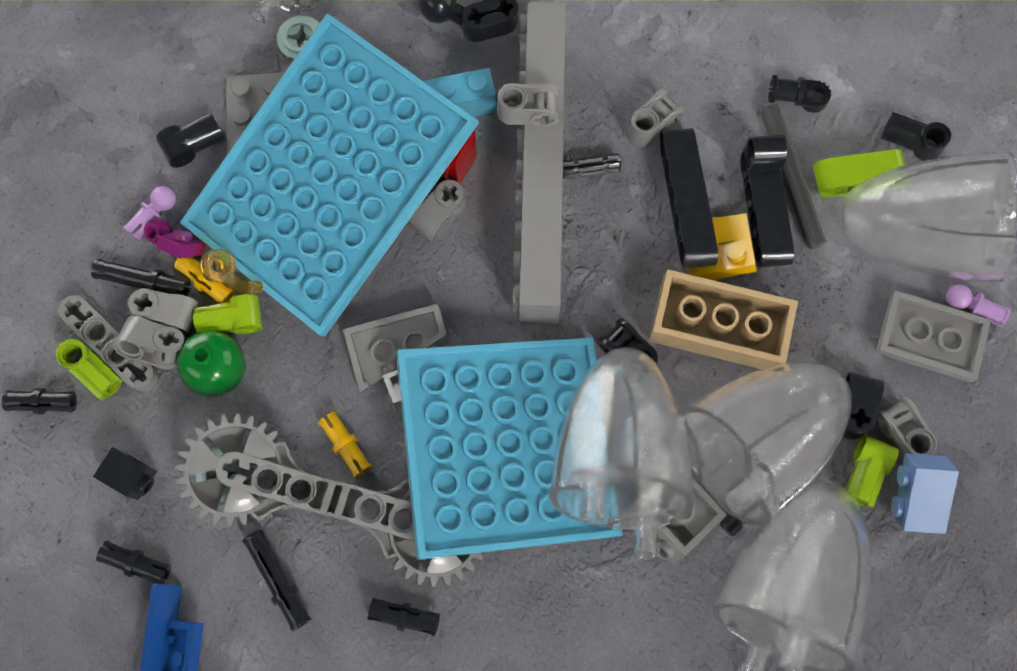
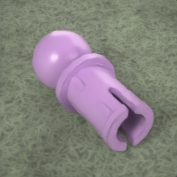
[123,186,176,241]
[945,284,1011,327]

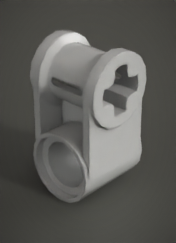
[497,83,560,127]
[627,89,686,147]
[408,180,465,243]
[128,288,198,334]
[113,316,184,370]
[876,396,937,461]

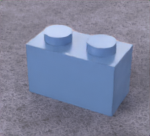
[891,453,959,534]

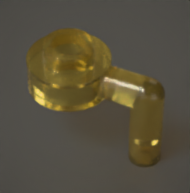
[200,249,263,294]

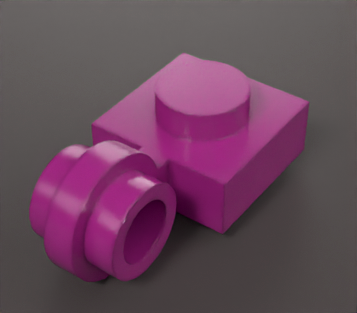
[144,219,205,258]

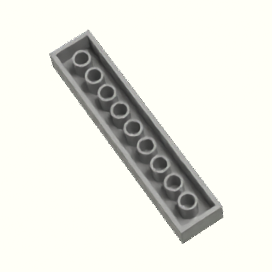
[513,2,566,324]

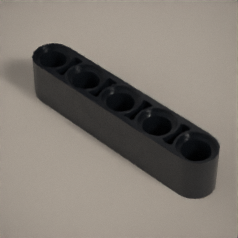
[660,128,718,268]

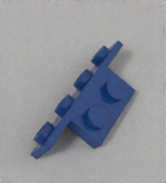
[140,584,204,671]

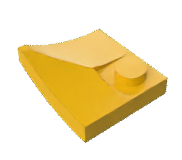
[689,213,757,280]

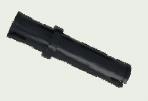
[91,259,191,297]
[242,530,312,631]

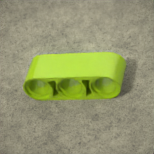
[812,149,910,198]

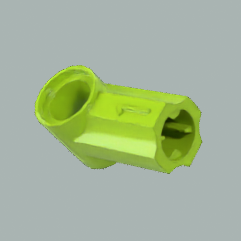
[193,294,263,334]
[56,339,123,401]
[843,435,899,508]

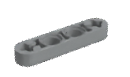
[58,295,159,392]

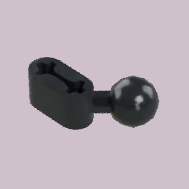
[419,0,519,42]

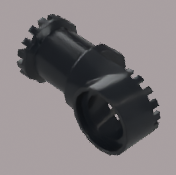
[768,75,832,113]

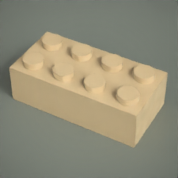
[648,269,798,373]

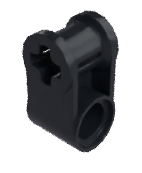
[596,318,658,380]
[836,372,884,440]

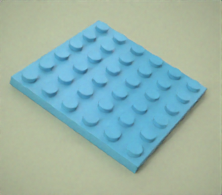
[396,337,623,560]

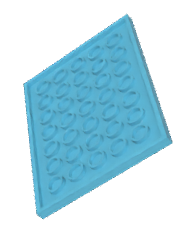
[180,13,479,336]

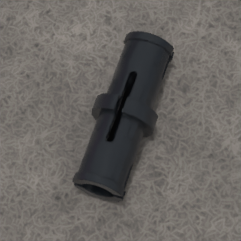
[2,388,77,415]
[96,540,171,584]
[367,597,441,636]

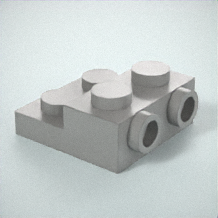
[627,464,727,564]

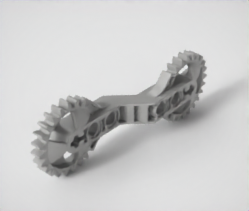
[175,414,484,587]

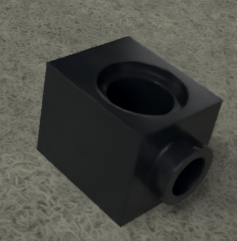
[93,447,157,500]

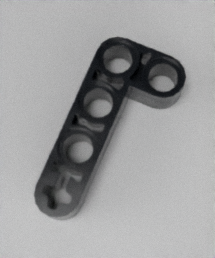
[740,134,794,268]

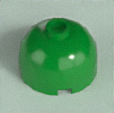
[176,330,246,398]

